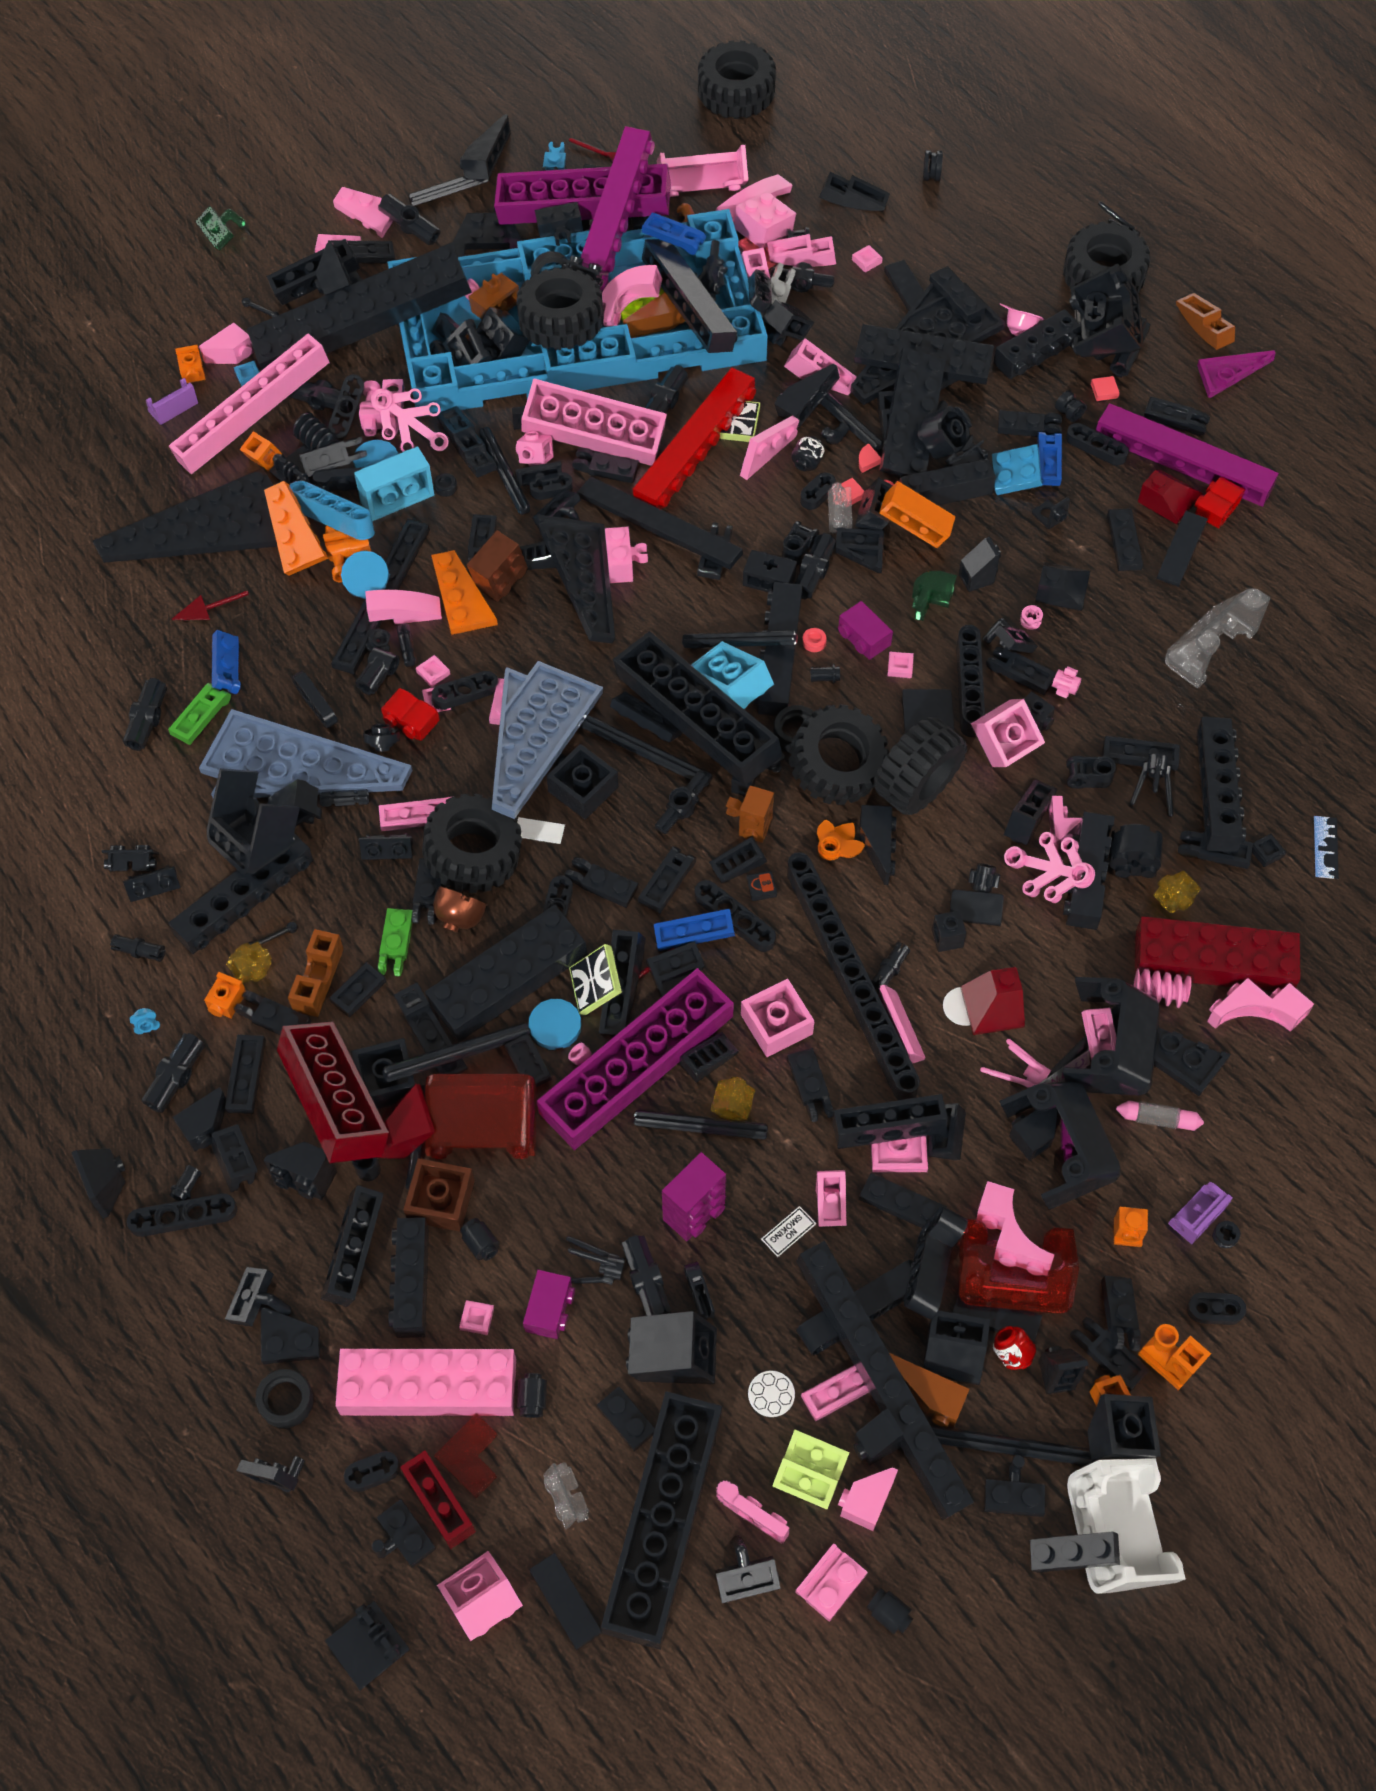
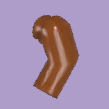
[677,203,694,223]

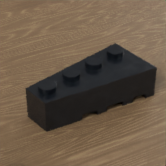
[1063,812,1115,930]

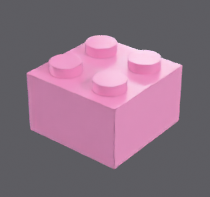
[733,191,796,248]
[971,699,1045,767]
[741,979,814,1057]

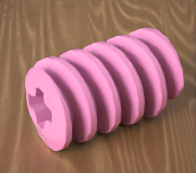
[1133,968,1191,1008]

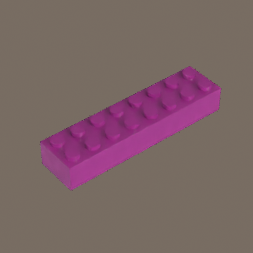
[494,164,671,225]
[537,968,734,1151]

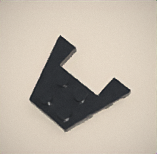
[452,213,522,257]

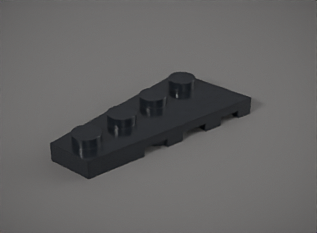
[1114,1021,1231,1097]

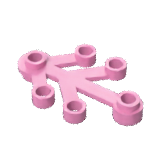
[371,388,448,452]
[1004,832,1095,903]

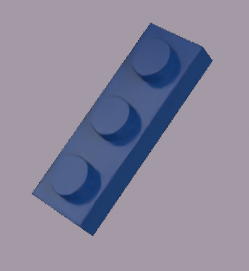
[654,909,735,951]

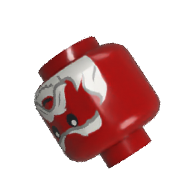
[993,1326,1036,1370]

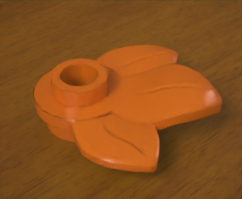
[817,820,865,860]

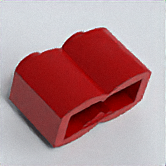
[1194,477,1245,529]
[381,688,440,741]

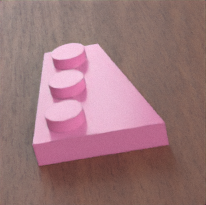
[740,416,799,480]

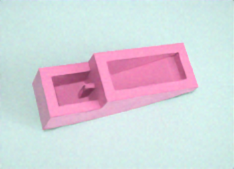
[767,234,836,267]
[365,590,442,624]

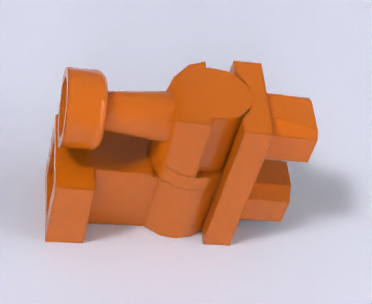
[323,526,371,583]
[1138,1324,1211,1390]

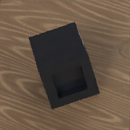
[932,911,967,952]

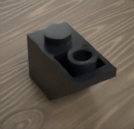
[959,537,1001,592]
[1009,1107,1058,1161]

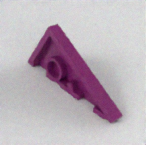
[1197,350,1276,398]

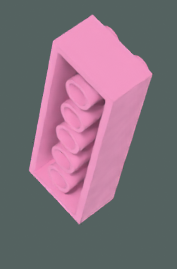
[522,379,667,466]
[335,1349,516,1416]

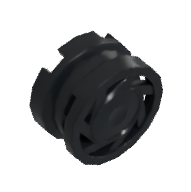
[923,150,943,181]

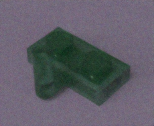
[196,206,246,251]

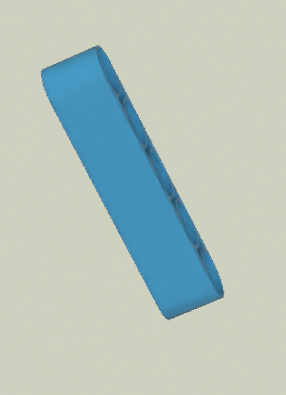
[289,481,375,540]

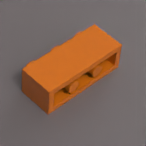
[879,481,956,548]

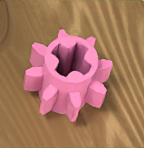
[1052,666,1082,698]

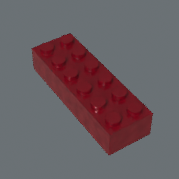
[1135,916,1300,992]
[277,1022,389,1163]

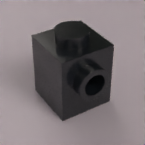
[1024,691,1055,733]

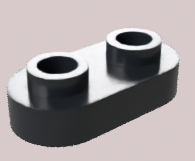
[1187,1292,1246,1325]

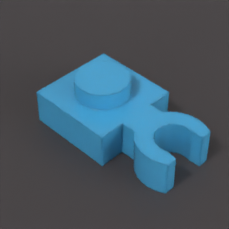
[543,142,566,171]

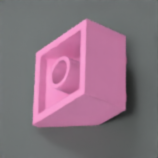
[437,1551,523,1641]

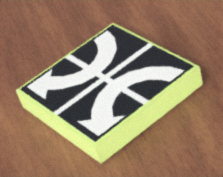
[719,401,760,442]
[569,944,622,1015]

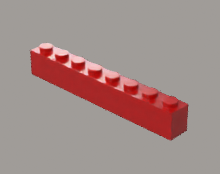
[633,367,756,509]

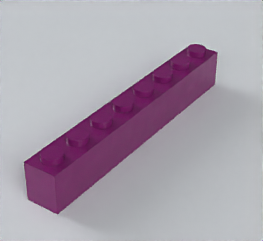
[581,126,655,292]
[1096,403,1279,507]

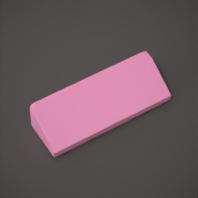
[878,985,925,1064]

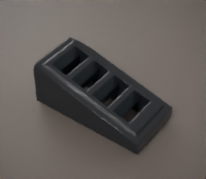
[520,541,556,570]
[709,836,767,883]
[680,1032,738,1083]

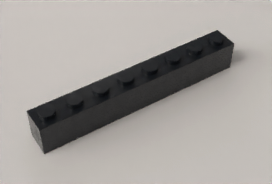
[642,239,738,353]

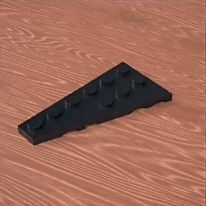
[535,514,615,644]

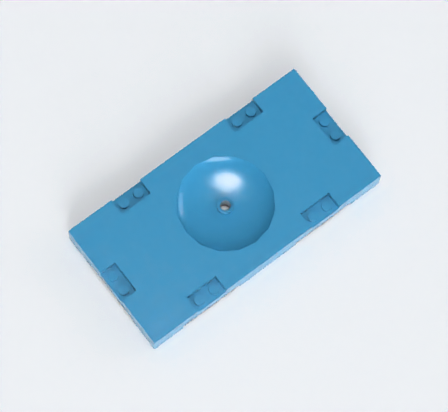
[388,209,767,417]

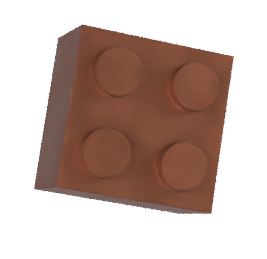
[467,530,528,602]
[403,1158,475,1232]

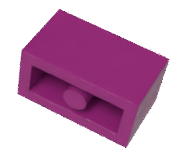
[838,601,893,660]
[523,1270,575,1339]

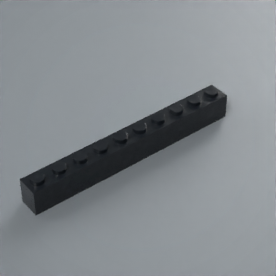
[796,1241,974,1521]

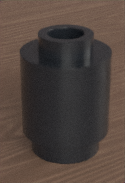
[460,1218,500,1261]
[517,1373,547,1418]
[867,1588,914,1634]

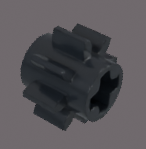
[968,863,1001,893]

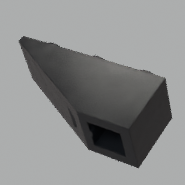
[859,805,896,885]

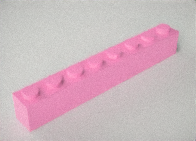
[169,334,330,475]

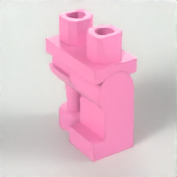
[359,379,405,436]

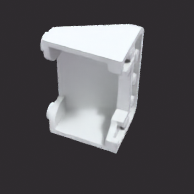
[1067,1458,1186,1594]

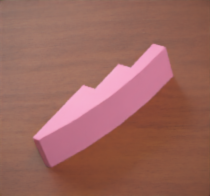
[715,174,793,221]

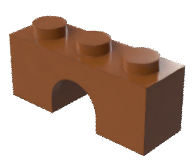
[288,929,344,1017]

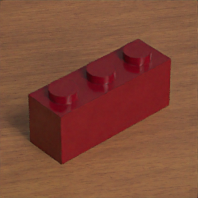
[400,1450,476,1550]

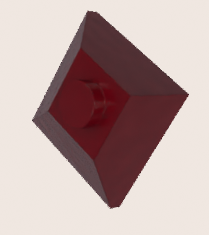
[1138,470,1202,525]
[960,967,1025,1035]
[378,1084,435,1159]

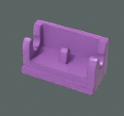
[146,378,198,425]
[1168,1182,1233,1244]

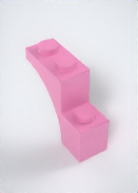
[1207,978,1314,1032]
[976,1181,1054,1276]

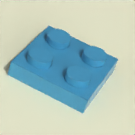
[992,444,1042,495]

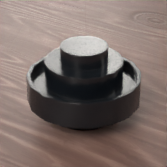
[363,723,400,752]

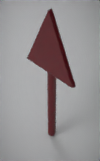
[172,591,249,620]

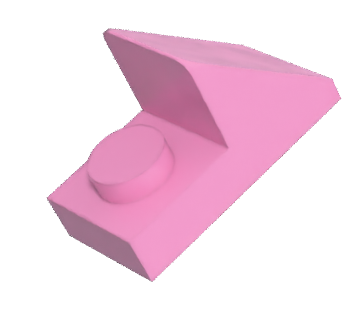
[1049,796,1082,851]
[816,1170,847,1227]

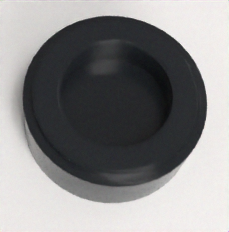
[434,473,457,497]

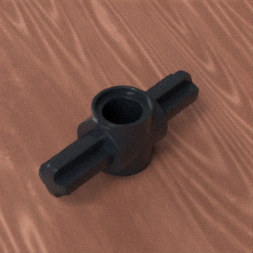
[770,262,835,293]
[655,772,710,834]

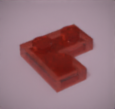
[434,1413,497,1499]

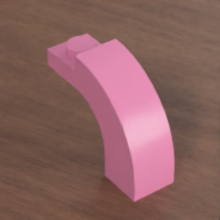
[602,265,662,327]

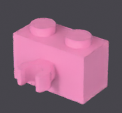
[605,527,648,583]

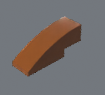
[1176,293,1235,350]

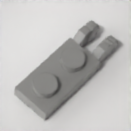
[760,262,796,324]

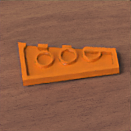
[264,481,329,576]
[431,550,498,635]

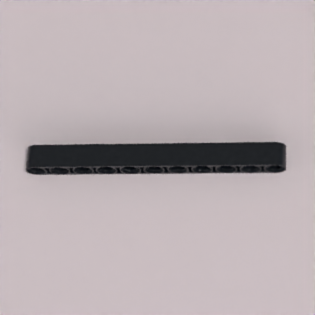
[787,852,920,1100]

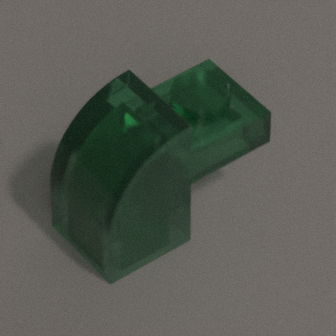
[912,571,957,621]

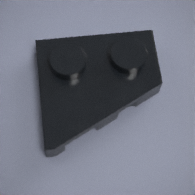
[836,528,884,573]

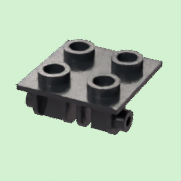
[269,445,315,485]
[325,1601,410,1691]

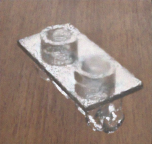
[828,483,853,534]
[543,1463,589,1530]

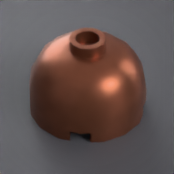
[433,887,487,932]

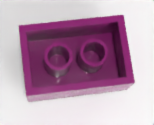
[662,1152,726,1242]

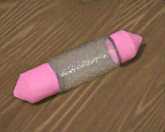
[1116,1100,1204,1131]

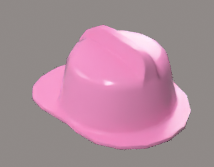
[1000,303,1044,336]

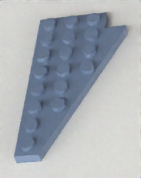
[492,661,603,819]
[199,709,413,798]

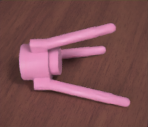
[980,1039,1051,1088]

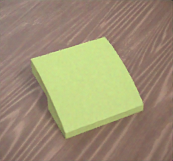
[773,1429,850,1509]

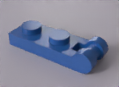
[642,212,706,255]
[1037,432,1062,486]
[212,630,241,694]

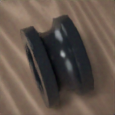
[1212,1221,1241,1249]

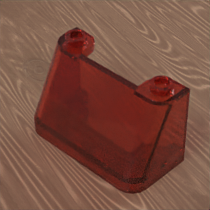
[425,1074,537,1159]
[959,1219,1079,1314]

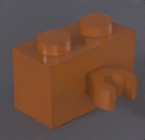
[468,273,519,320]
[726,785,774,843]

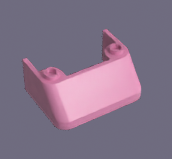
[657,145,748,197]

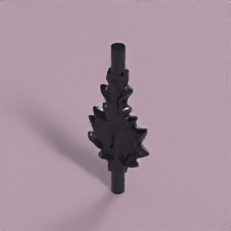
[697,240,728,301]

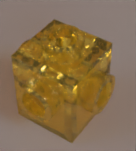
[1153,871,1201,913]
[226,942,272,984]
[711,1077,755,1120]

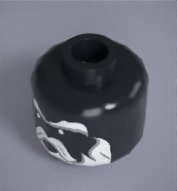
[791,436,825,471]

